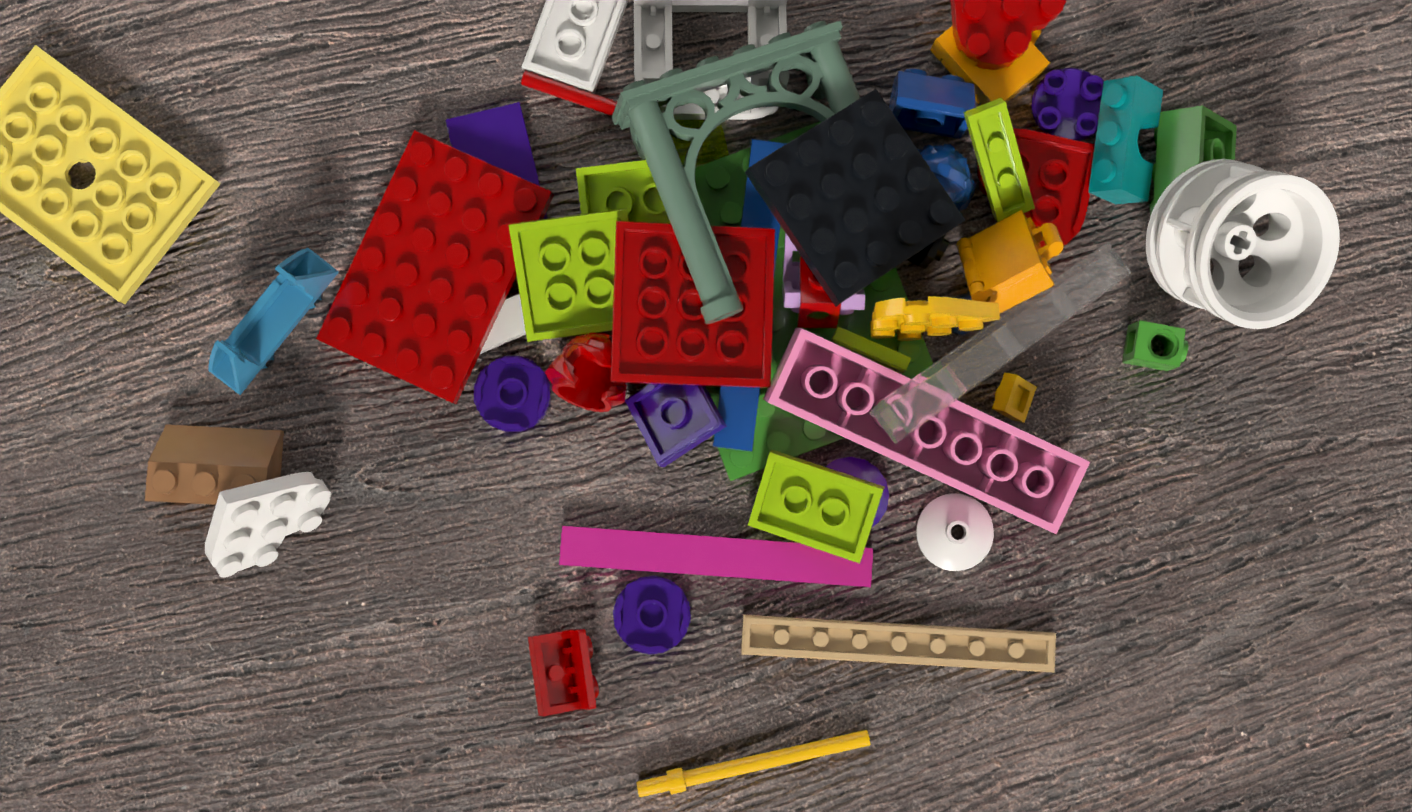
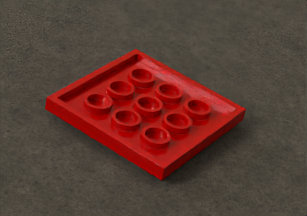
[610,221,775,388]

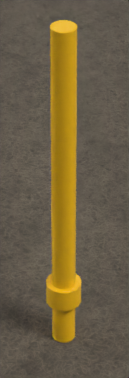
[636,730,871,797]

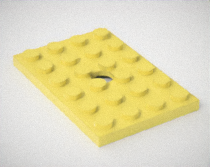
[0,45,221,304]

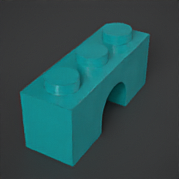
[1088,75,1163,205]

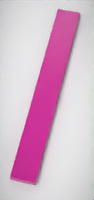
[559,526,873,587]

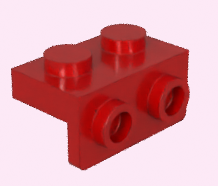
[528,629,599,717]

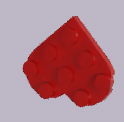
[950,0,1066,70]
[977,128,1095,248]

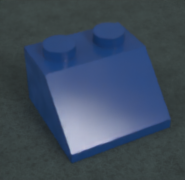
[889,69,976,139]

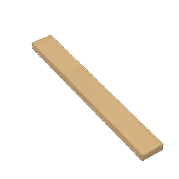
[741,614,1056,673]

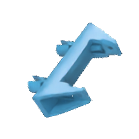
[208,248,339,395]

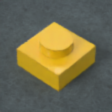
[992,372,1037,423]

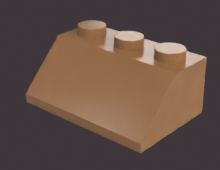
[145,424,284,505]

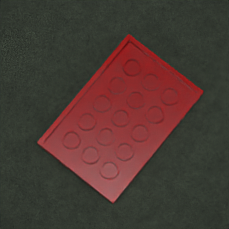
[316,130,554,404]

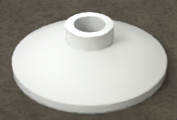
[916,493,994,571]

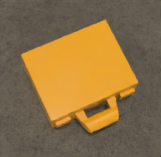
[930,26,1050,106]
[956,210,1064,314]

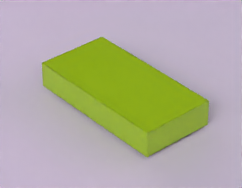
[830,326,911,374]

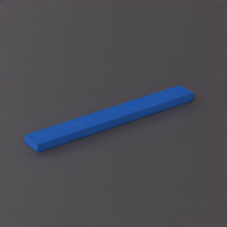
[713,139,786,452]

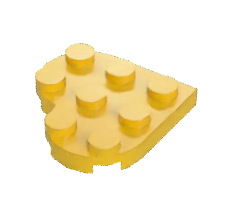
[870,296,1000,341]

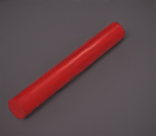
[521,70,617,116]

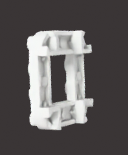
[634,0,789,120]

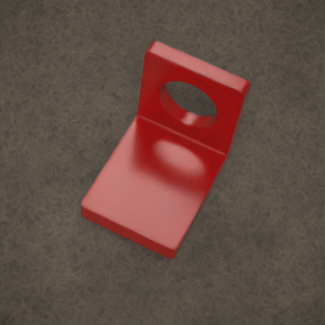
[797,257,842,328]

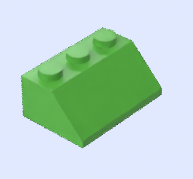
[1150,105,1237,216]

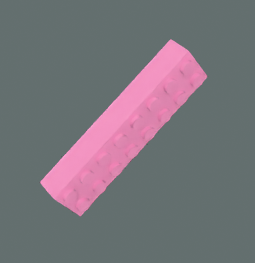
[763,328,1090,534]

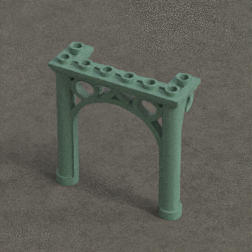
[612,21,860,324]

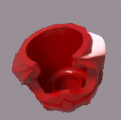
[545,332,627,412]

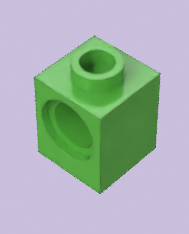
[1122,320,1188,371]

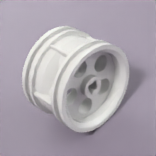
[1146,159,1340,329]

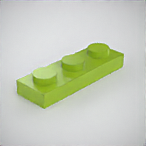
[963,98,1035,222]

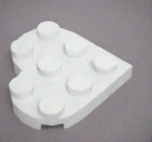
[205,472,331,577]

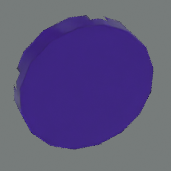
[474,356,551,432]
[613,575,691,655]

